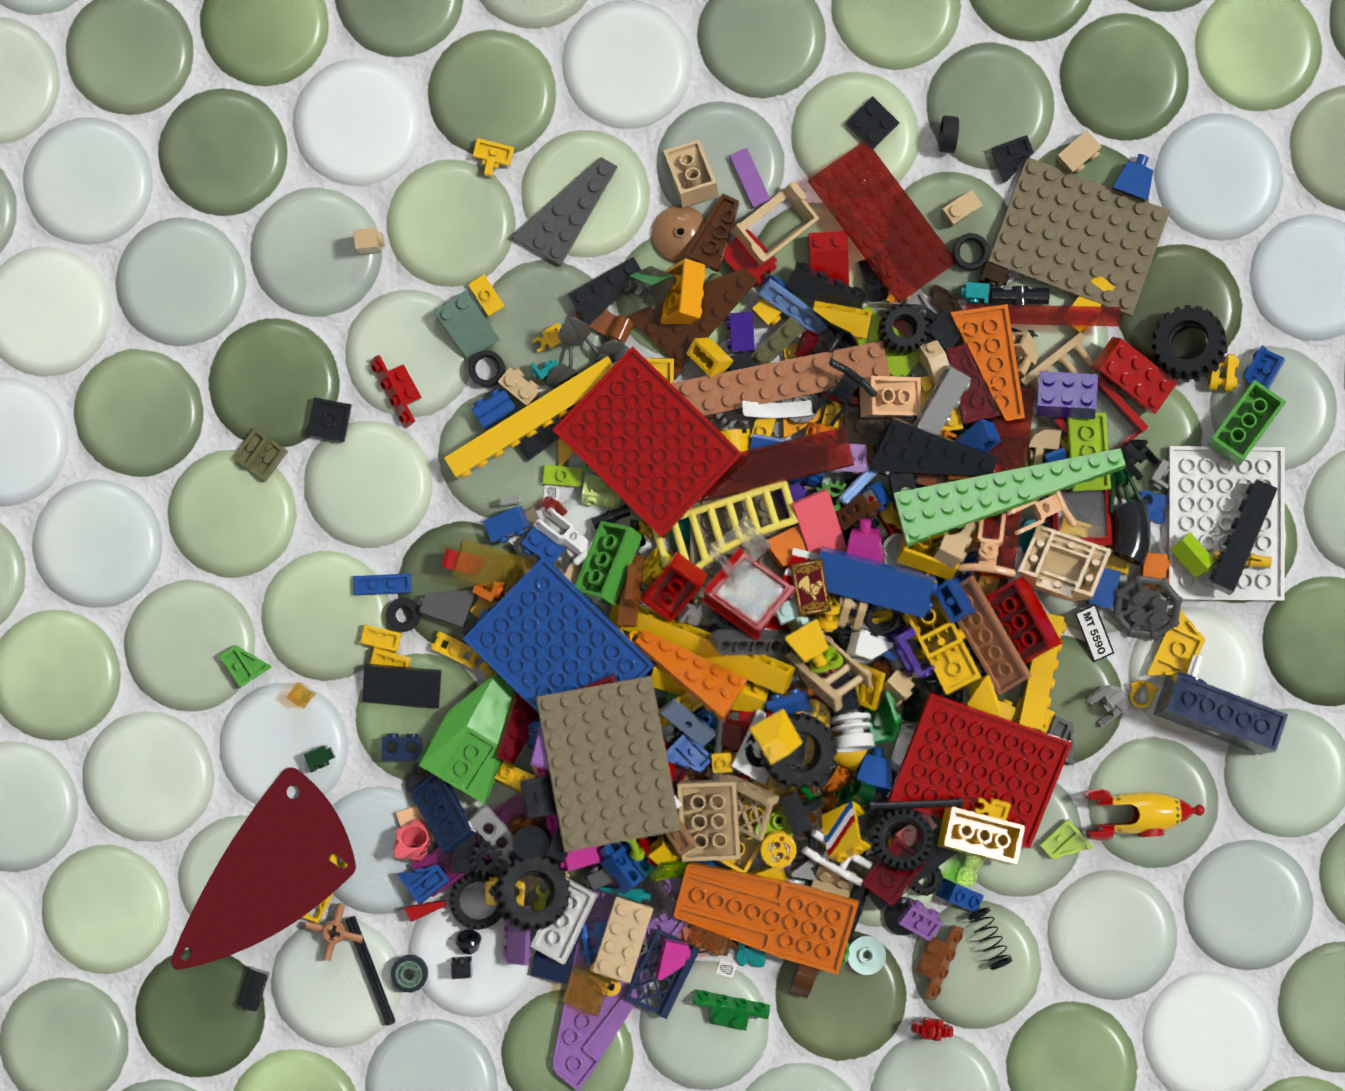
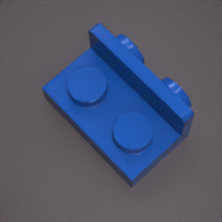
[520,527,565,565]

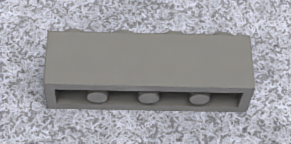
[913,364,971,435]

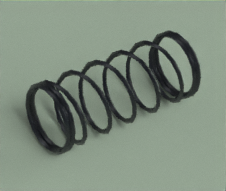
[967,907,1013,970]

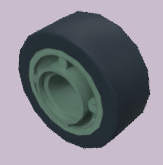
[391,955,428,993]

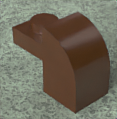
[789,963,818,998]

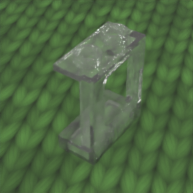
[708,516,771,579]

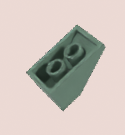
[434,290,500,361]

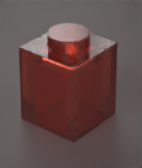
[721,719,749,751]

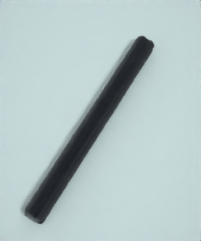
[345,916,396,1026]

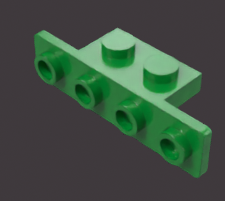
[693,989,770,1031]

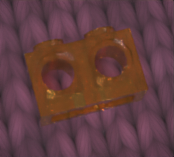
[686,924,732,956]

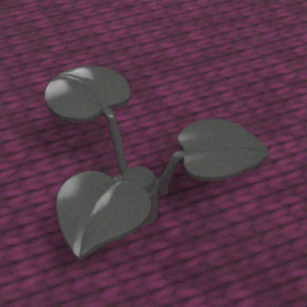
[545,316,629,387]

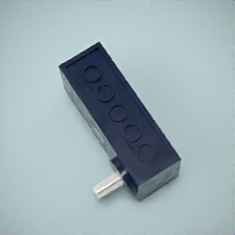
[1153,655,1288,755]

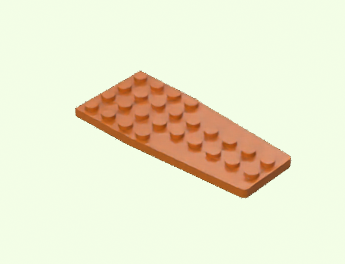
[674,862,859,975]

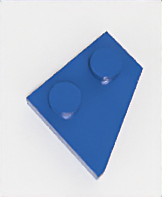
[397,865,451,905]

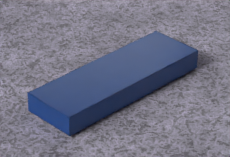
[353,573,412,595]

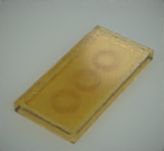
[451,539,533,592]

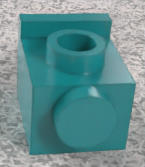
[960,282,990,305]

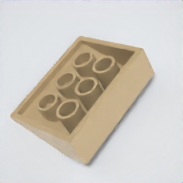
[677,780,741,862]

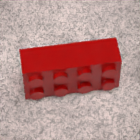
[1090,336,1177,414]

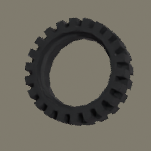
[449,872,502,930]

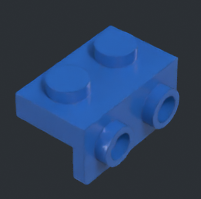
[1243,345,1285,389]
[765,688,811,714]

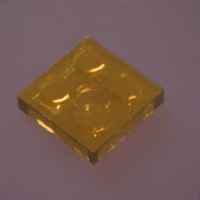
[562,965,611,1017]

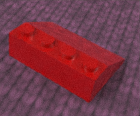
[986,577,1063,664]

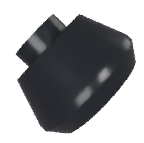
[455,929,481,955]

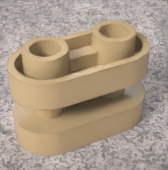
[836,596,868,632]

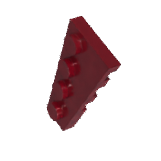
[947,344,1001,424]
[494,691,540,764]

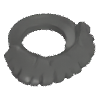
[661,723,684,744]

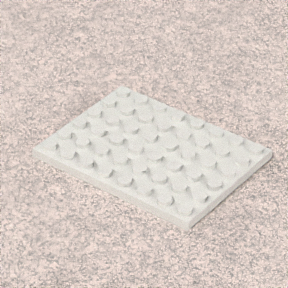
[1168,446,1285,601]

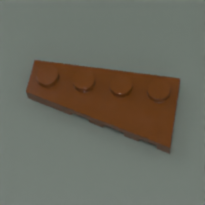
[684,193,740,273]

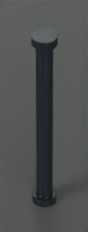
[869,797,963,812]

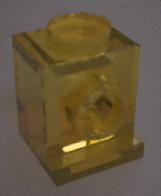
[287,682,316,708]

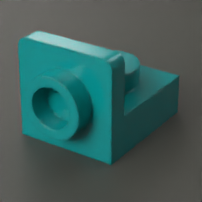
[530,359,559,381]

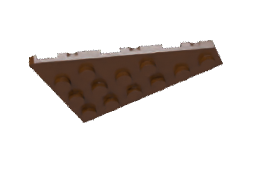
[627,268,759,366]

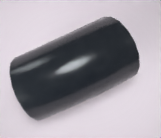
[1111,499,1151,566]

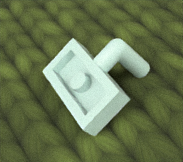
[775,598,809,629]

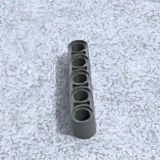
[710,630,795,655]

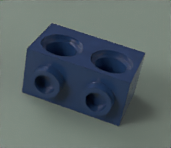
[382,733,423,761]

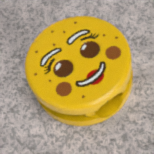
[760,830,796,868]

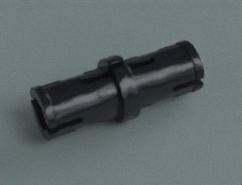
[591,504,631,530]

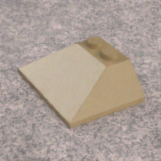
[1018,525,1112,602]

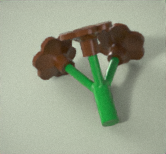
[794,784,838,823]

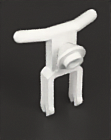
[534,508,593,565]

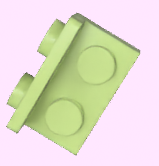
[581,474,621,509]

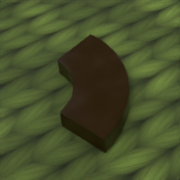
[930,285,962,312]

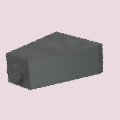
[418,590,476,627]

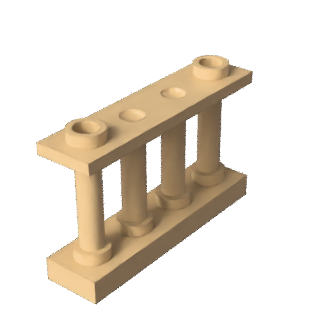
[1019,332,1101,394]
[785,633,872,712]

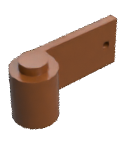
[573,310,635,344]

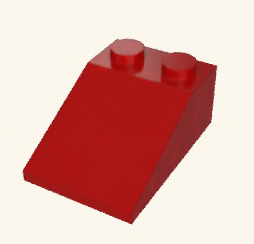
[808,231,849,286]
[640,552,708,622]

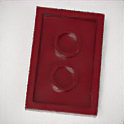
[861,837,927,907]

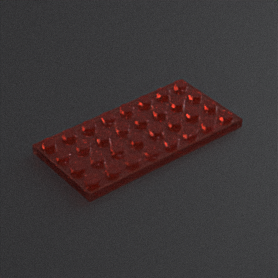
[807,141,956,303]

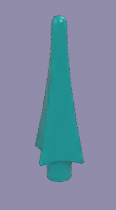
[599,887,651,903]

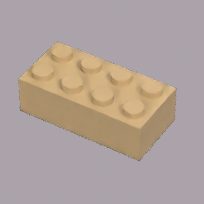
[592,895,653,983]

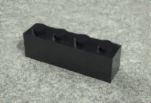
[786,262,866,309]

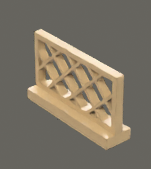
[706,768,779,841]

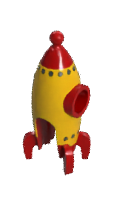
[1084,789,1205,841]

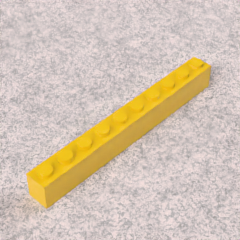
[444,356,614,479]
[609,597,795,694]

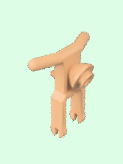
[1006,491,1077,535]
[958,513,1016,577]

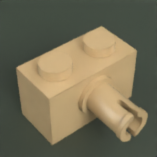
[880,669,915,707]

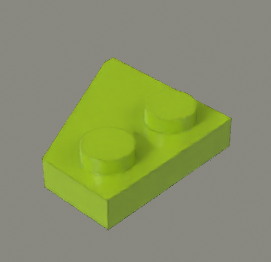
[1039,819,1093,859]

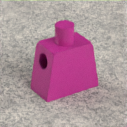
[847,518,884,562]

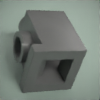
[584,866,615,890]

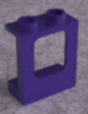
[887,626,935,678]

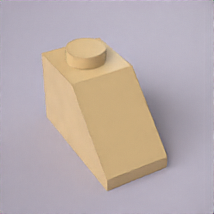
[941,190,983,228]
[920,340,949,385]

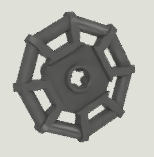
[1111,574,1183,641]

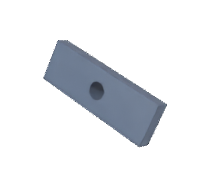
[660,698,716,747]

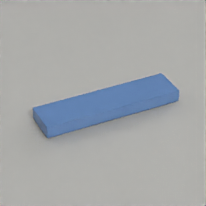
[758,278,829,336]

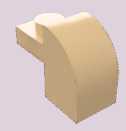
[1012,332,1038,376]
[1025,426,1061,466]

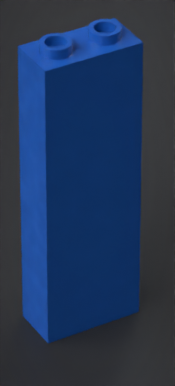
[819,546,938,618]

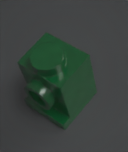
[304,745,336,773]

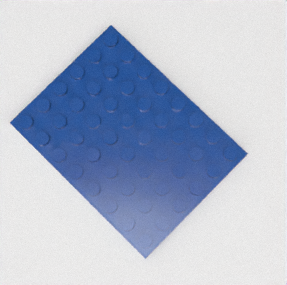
[463,556,655,713]

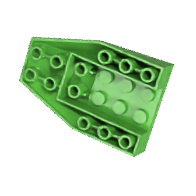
[417,673,515,804]

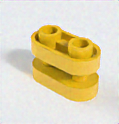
[1207,353,1239,392]
[814,595,841,632]

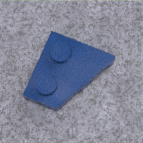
[666,733,712,773]

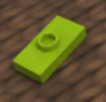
[543,465,582,487]

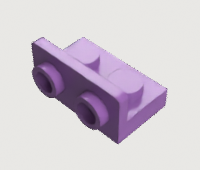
[897,898,943,942]

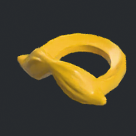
[1129,680,1159,708]

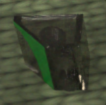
[621,266,675,311]

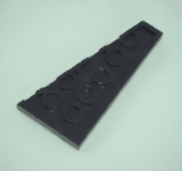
[869,417,999,476]

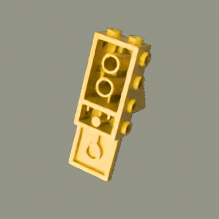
[902,573,982,695]

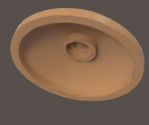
[652,205,705,263]

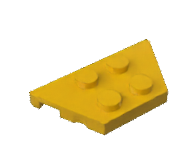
[1146,609,1205,675]

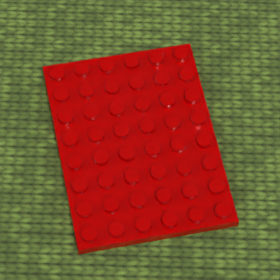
[553,346,743,538]
[888,692,1072,849]

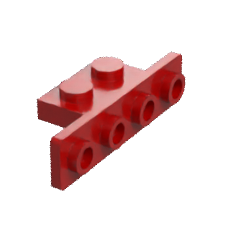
[370,355,422,428]

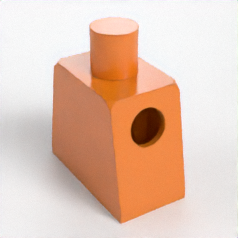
[762,525,806,569]

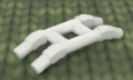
[802,829,873,887]

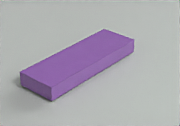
[730,148,771,208]

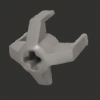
[1087,685,1128,727]

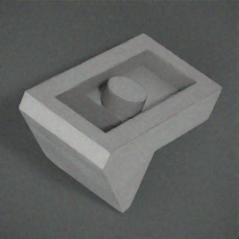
[785,848,823,881]

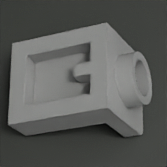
[1148,459,1170,490]

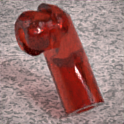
[541,496,568,516]

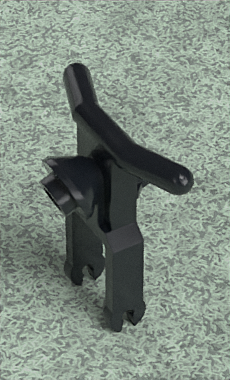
[813,359,877,427]

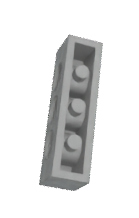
[469,803,520,865]

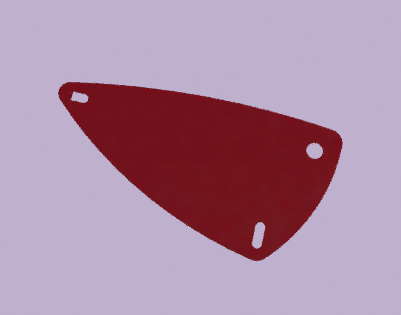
[171,767,356,970]

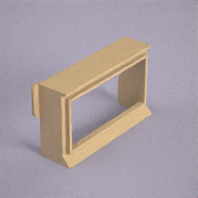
[730,181,820,267]

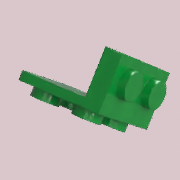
[862,690,901,745]

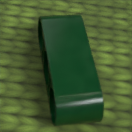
[835,779,876,809]

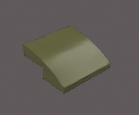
[233,427,288,482]

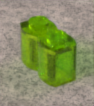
[954,853,985,888]

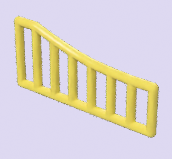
[652,480,798,569]

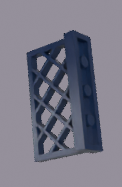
[624,928,700,1019]

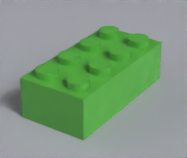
[1207,380,1286,467]
[575,521,643,606]

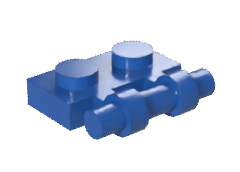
[579,920,608,964]

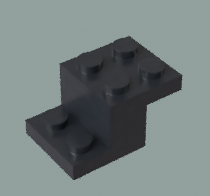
[903,683,969,722]

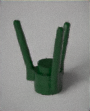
[1110,468,1142,513]

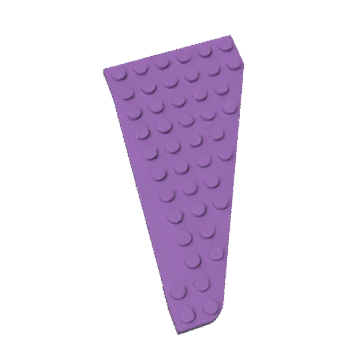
[553,844,687,1091]

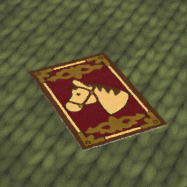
[790,558,831,617]

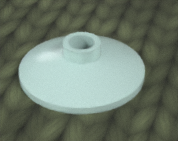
[848,936,886,975]

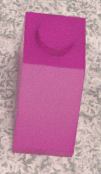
[655,938,691,980]

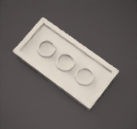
[530,877,598,964]

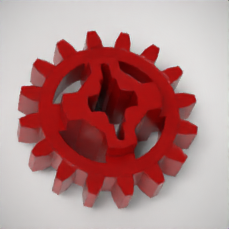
[911,1017,954,1041]

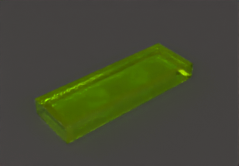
[650,860,697,881]

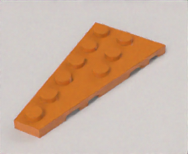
[950,304,1025,422]
[635,630,748,722]

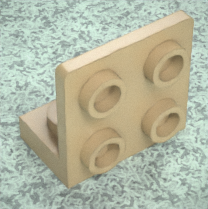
[811,864,857,898]

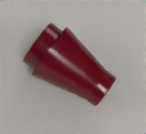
[794,329,819,357]

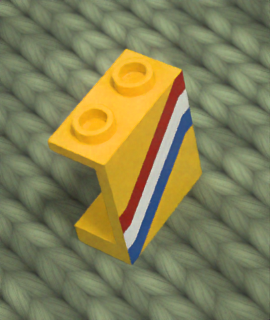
[821,801,870,862]

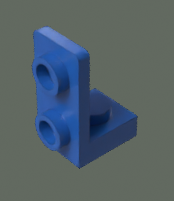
[936,878,984,913]

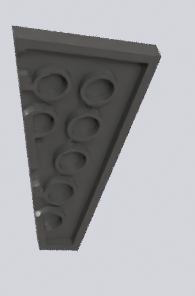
[511,157,618,266]

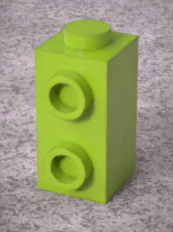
[1170,532,1216,578]

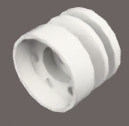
[830,712,875,753]

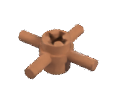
[305,903,363,961]

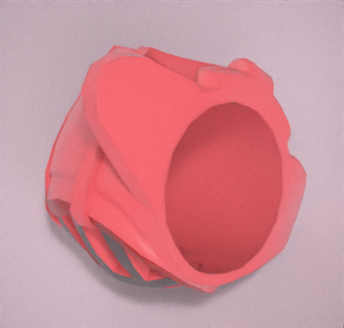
[393,819,431,863]

